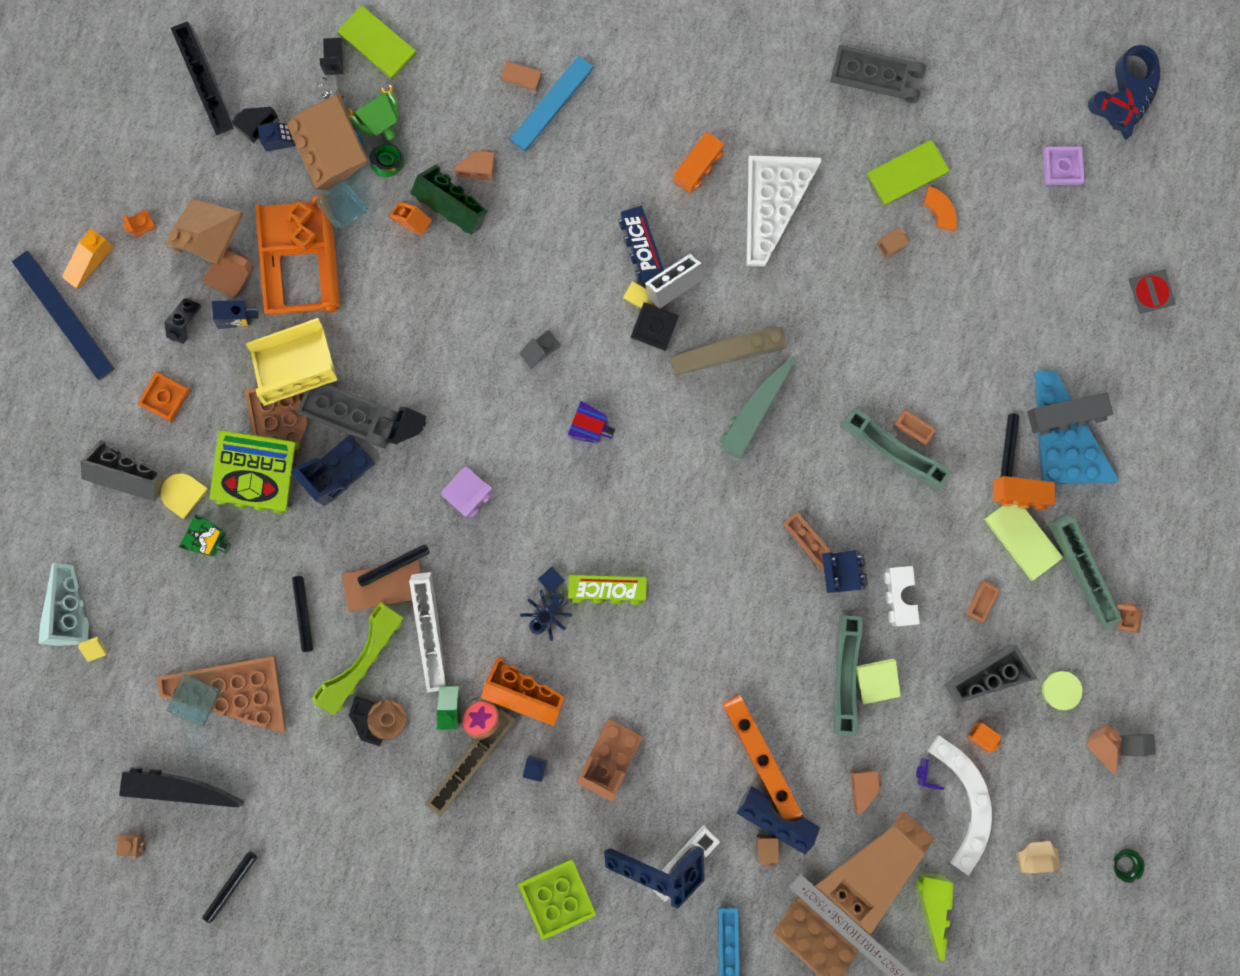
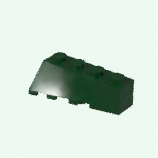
[410,165,488,235]

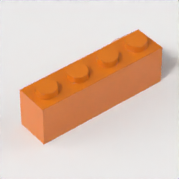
[481,656,565,726]

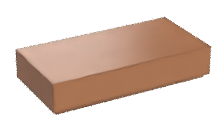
[501,61,542,91]
[893,409,936,446]
[965,580,1001,624]

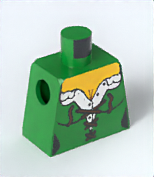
[179,514,231,557]

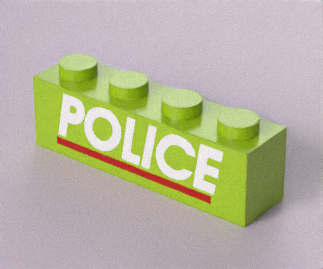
[568,575,647,605]

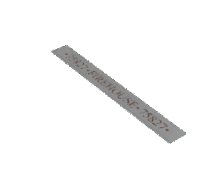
[790,875,915,976]

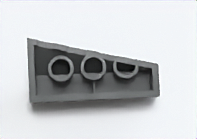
[80,440,164,501]
[944,645,1038,703]

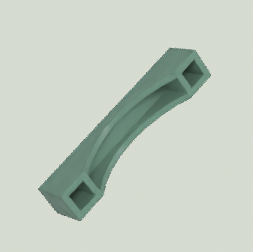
[841,408,952,490]
[832,615,863,736]

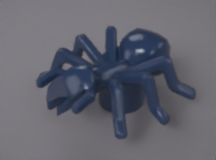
[520,590,572,641]

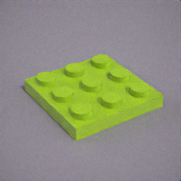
[518,858,597,941]

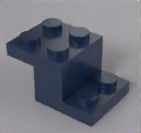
[822,550,868,593]

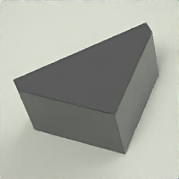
[1120,734,1156,757]

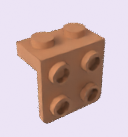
[203,247,254,298]

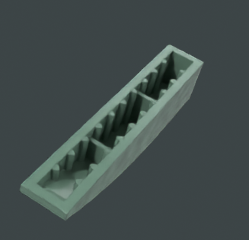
[719,357,796,459]
[1048,515,1122,629]

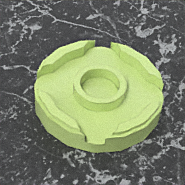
[1042,671,1083,710]

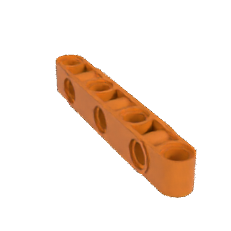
[722,695,804,821]

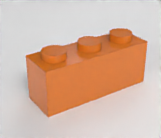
[673,131,725,194]
[993,476,1055,511]

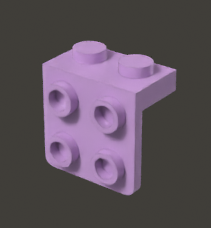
[441,467,494,519]

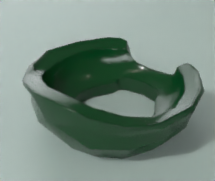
[1113,849,1145,883]

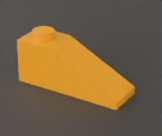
[62,228,114,289]

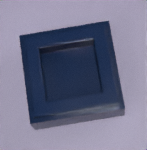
[538,567,565,594]

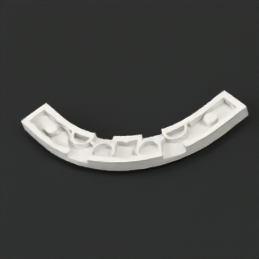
[927,735,992,876]

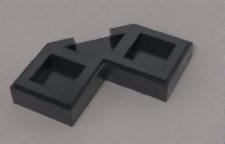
[349,696,383,746]

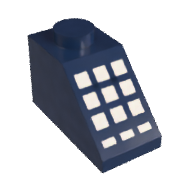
[258,122,296,152]

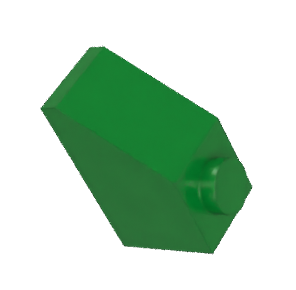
[437,686,460,730]

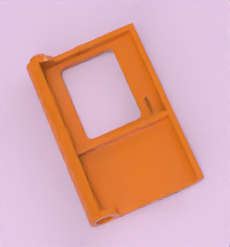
[255,196,341,315]

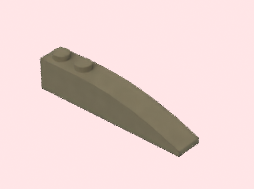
[670,326,787,376]
[425,708,516,818]

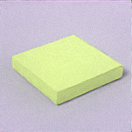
[856,658,901,704]

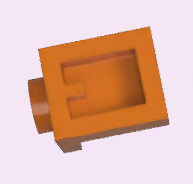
[122,209,157,238]

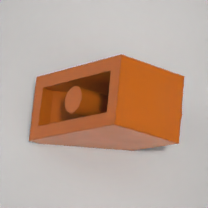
[388,202,432,235]

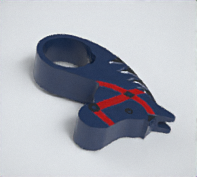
[1088,45,1160,140]

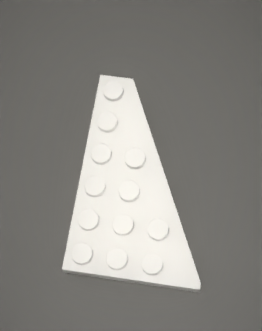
[746,156,821,266]

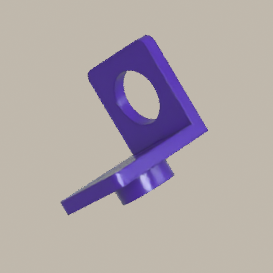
[916,758,945,790]

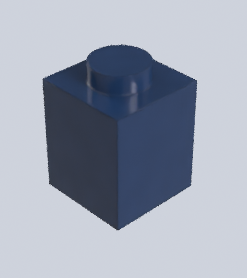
[523,756,548,782]

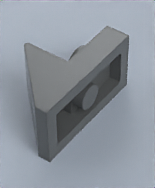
[519,330,561,368]

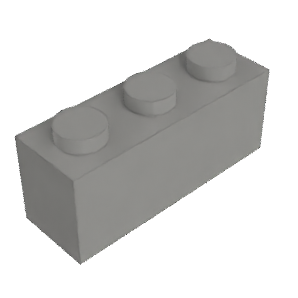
[645,254,704,309]

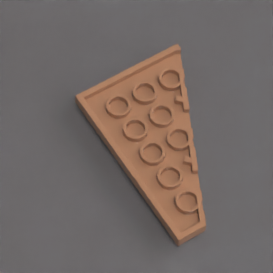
[244,388,309,480]
[157,656,287,733]

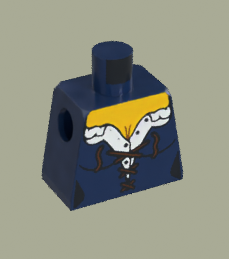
[212,301,259,329]

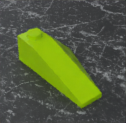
[916,873,953,962]

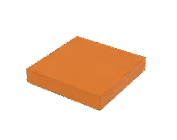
[137,371,191,422]

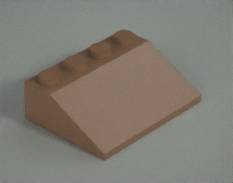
[286,95,368,191]

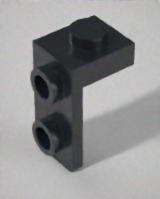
[320,38,343,75]
[164,298,201,344]

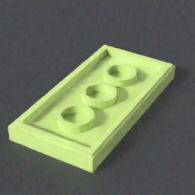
[984,505,1063,581]

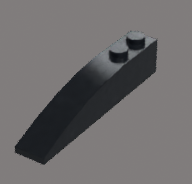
[171,21,234,135]
[119,767,244,808]

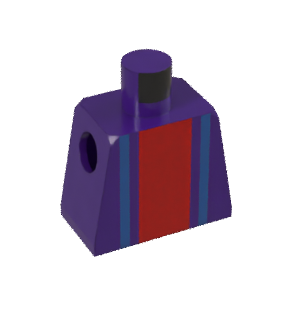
[568,401,615,444]

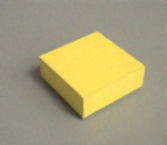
[78,637,107,662]

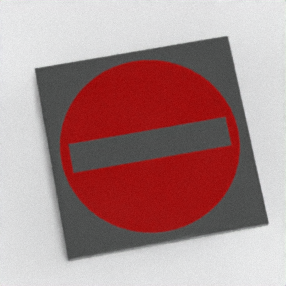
[1129,269,1176,314]

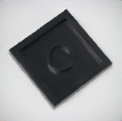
[630,302,679,351]

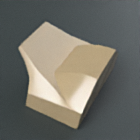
[1017,841,1061,873]

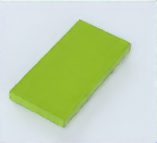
[337,5,417,80]
[866,139,950,206]

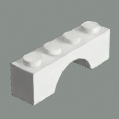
[652,825,720,902]

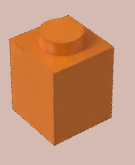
[966,722,1002,753]

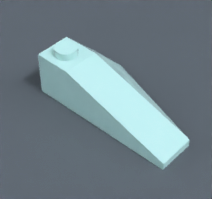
[39,563,89,646]

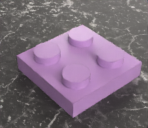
[1043,146,1084,185]

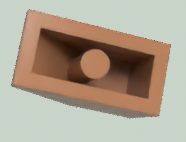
[454,149,496,181]
[1086,724,1122,774]
[850,770,882,814]

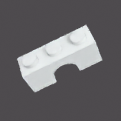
[884,566,920,627]

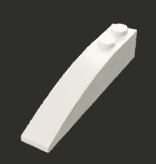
[409,572,446,692]

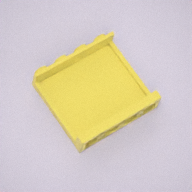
[246,318,338,406]

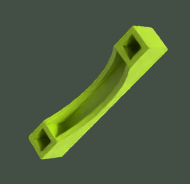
[311,601,403,716]

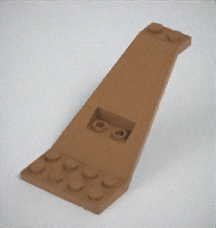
[772,811,935,976]

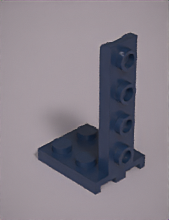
[604,846,705,909]

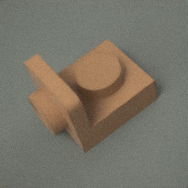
[116,834,146,859]

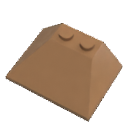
[166,199,244,265]

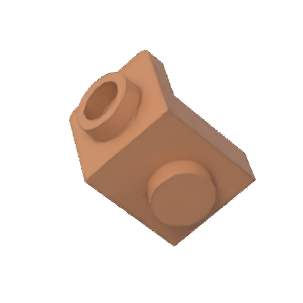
[1117,602,1144,633]

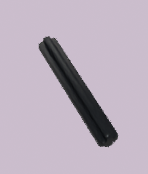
[1000,413,1020,477]
[357,544,430,587]
[292,576,313,653]
[202,852,257,923]

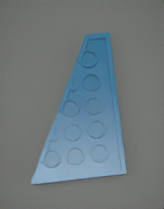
[1035,371,1118,484]

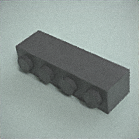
[1027,392,1114,435]

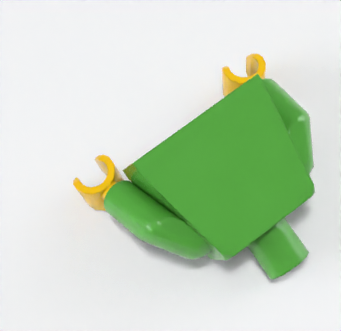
[348,85,399,142]

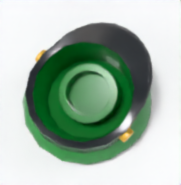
[369,143,404,177]

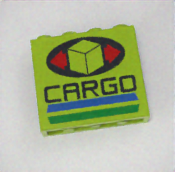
[209,430,300,514]

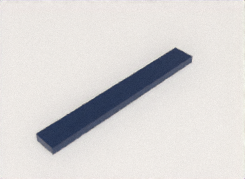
[12,251,115,380]

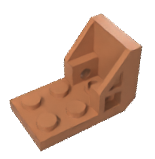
[577,718,643,802]

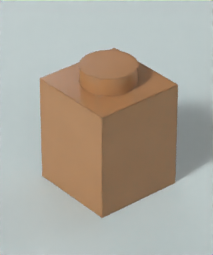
[876,227,909,260]
[756,835,779,867]

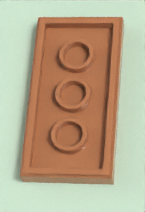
[342,560,422,612]

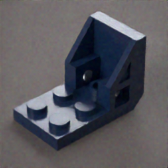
[290,435,375,506]

